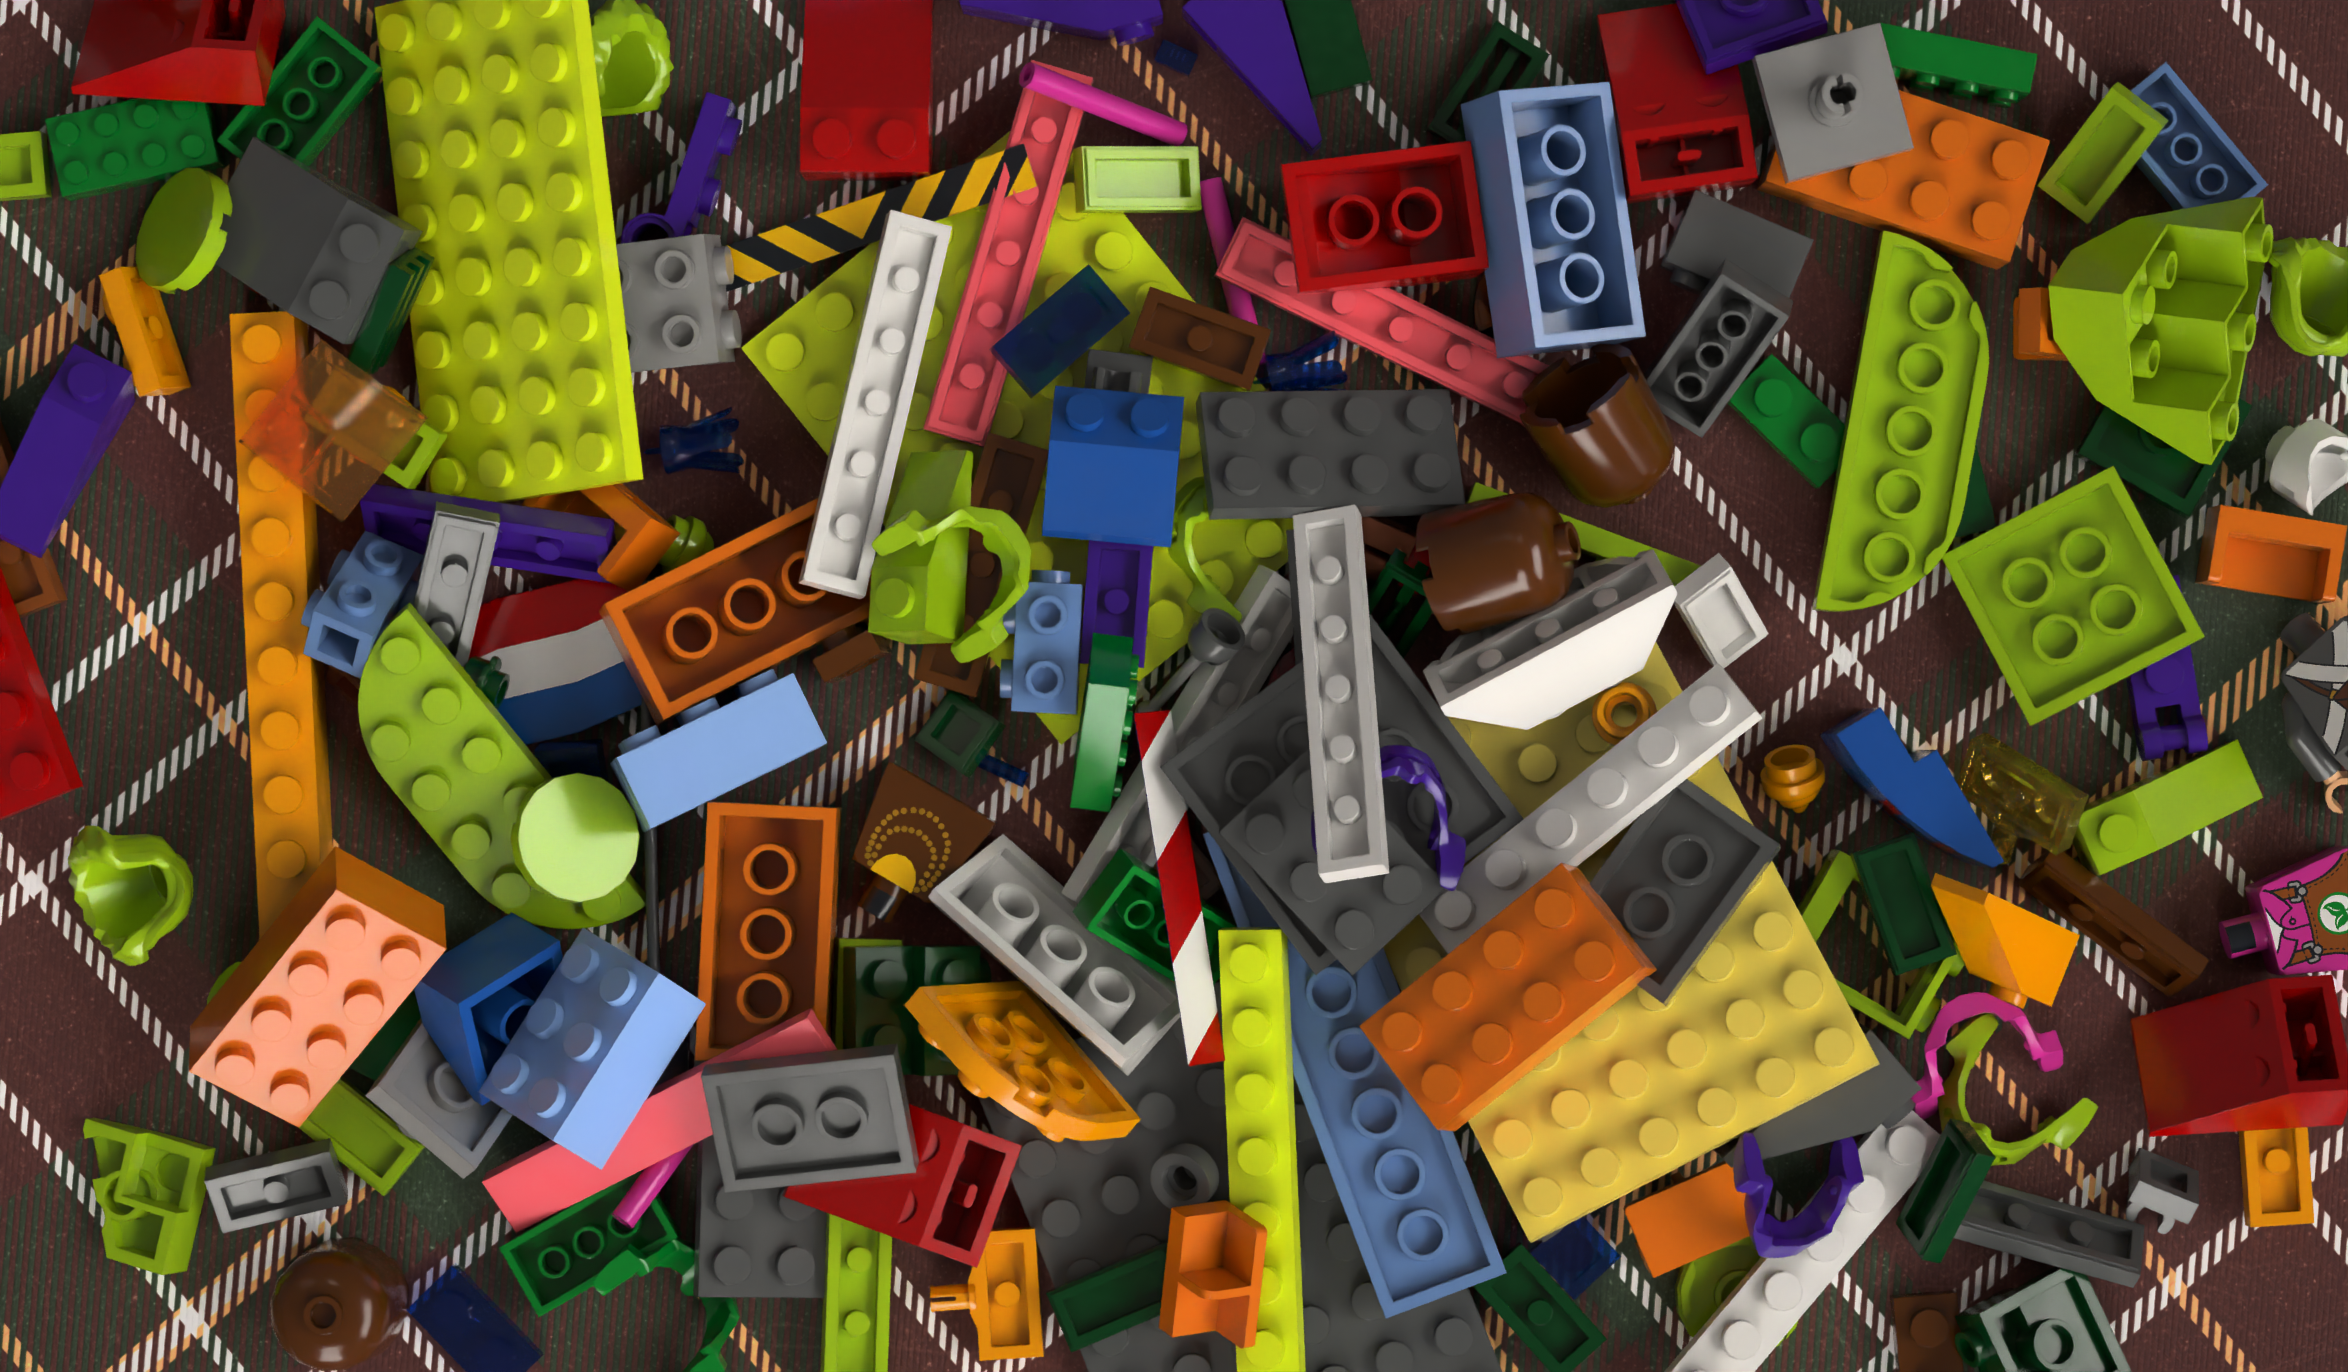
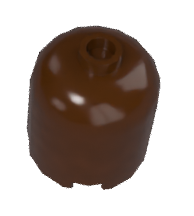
[1520,344,1675,508]
[1415,492,1581,636]
[270,1237,409,1371]

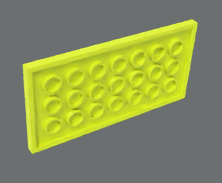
[374,0,643,503]

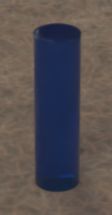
[978,754,1030,788]

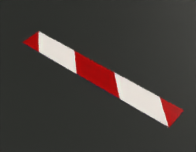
[1133,710,1225,1067]

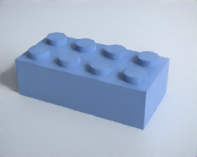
[1461,82,1646,358]

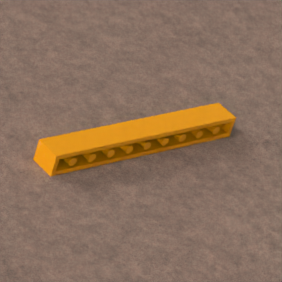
[229,311,333,940]

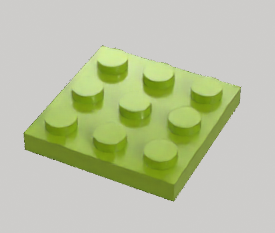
[1942,466,2205,726]

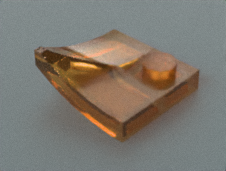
[239,339,428,522]

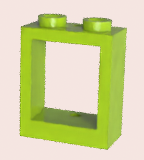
[1798,849,1965,1039]

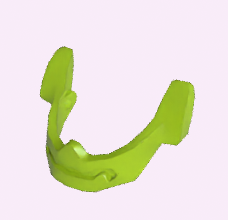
[1168,476,1242,623]
[871,506,1031,663]
[1937,1013,2098,1166]

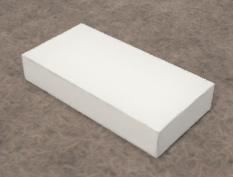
[1674,553,1769,668]

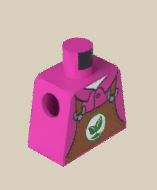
[2219,845,2348,975]

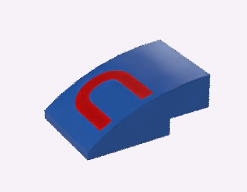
[1820,707,2004,868]

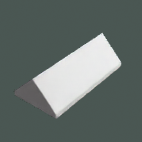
[928,834,1180,1076]

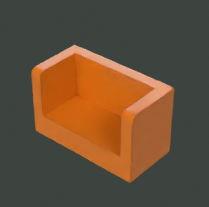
[522,483,680,591]
[2195,505,2347,604]

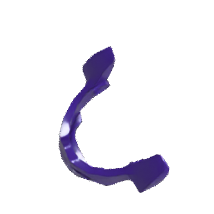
[1311,745,1466,891]
[1733,1132,1864,1258]

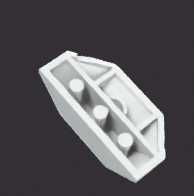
[1423,549,1678,730]

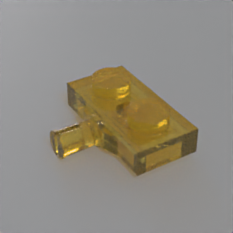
[1957,732,2089,865]

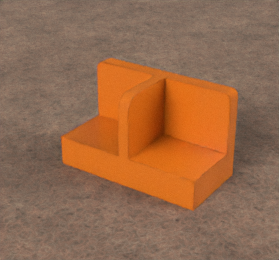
[1623,1161,1766,1278]
[1159,1200,1267,1349]

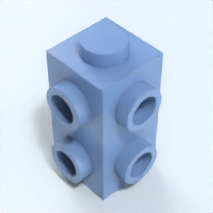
[301,531,424,679]
[1000,570,1083,715]

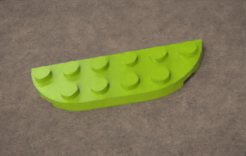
[1812,230,1989,612]
[358,602,646,929]

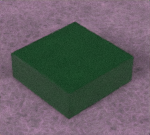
[914,690,1006,778]

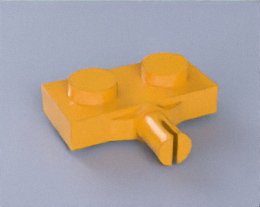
[930,1227,1044,1361]

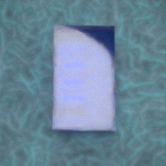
[1154,39,1198,77]

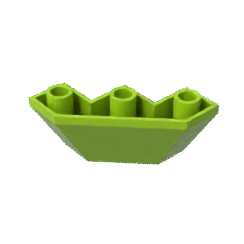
[2048,197,2273,465]

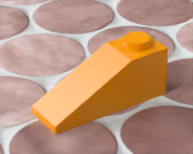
[1931,873,2080,1009]

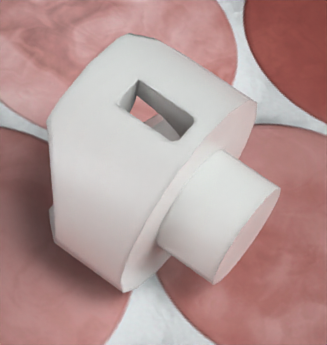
[2265,418,2348,516]

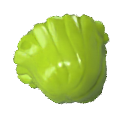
[590,0,674,117]
[2268,237,2348,357]
[67,826,193,966]

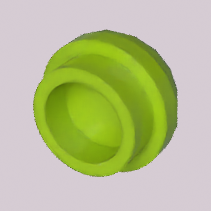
[658,515,714,574]

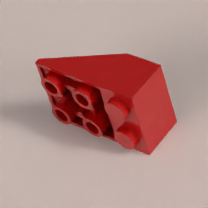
[71,0,286,106]
[1596,4,1758,204]
[2130,975,2348,1137]
[782,1104,1022,1268]

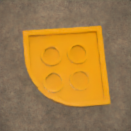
[904,981,1141,1142]

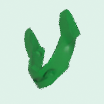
[593,1238,740,1372]

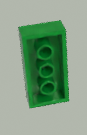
[217,16,383,167]
[1880,22,2038,108]
[45,98,225,201]
[1070,633,1139,812]
[1072,848,1237,984]
[499,1169,682,1317]

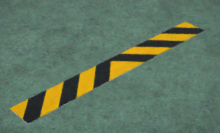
[726,144,1037,292]

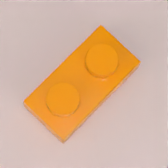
[98,267,191,397]
[2238,1127,2314,1227]

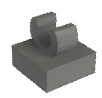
[1084,349,1153,394]
[2126,1148,2199,1235]

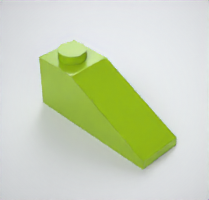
[868,450,973,644]
[2061,739,2263,875]

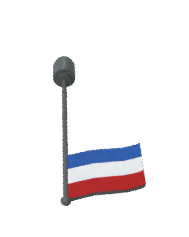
[468,574,689,1087]

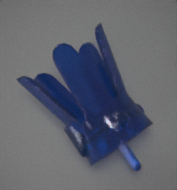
[1253,330,1348,391]
[645,407,744,475]

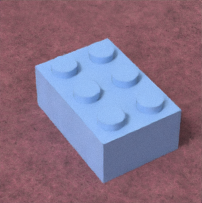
[610,669,827,832]
[478,928,706,1170]

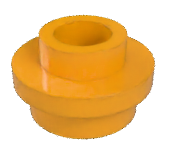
[1592,682,1657,746]

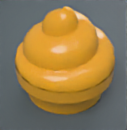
[1760,745,1825,813]

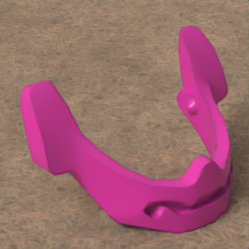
[1911,992,2064,1120]

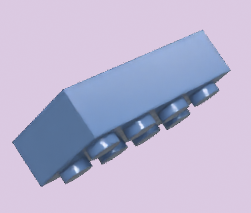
[2130,62,2268,210]

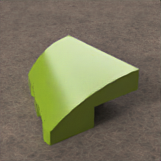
[83,1118,216,1275]

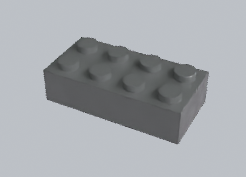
[1644,258,1793,438]

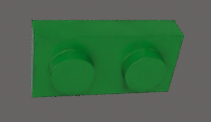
[1727,353,1845,489]

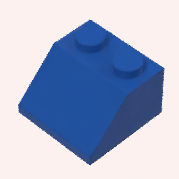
[1042,386,1184,547]
[414,913,563,1106]

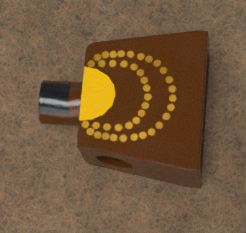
[852,762,997,923]

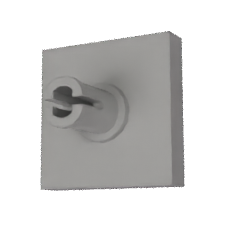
[1752,23,1914,184]
[365,1018,513,1179]

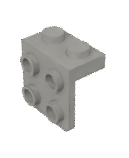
[616,234,742,373]

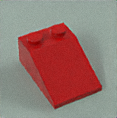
[800,0,933,181]
[1280,140,1489,294]

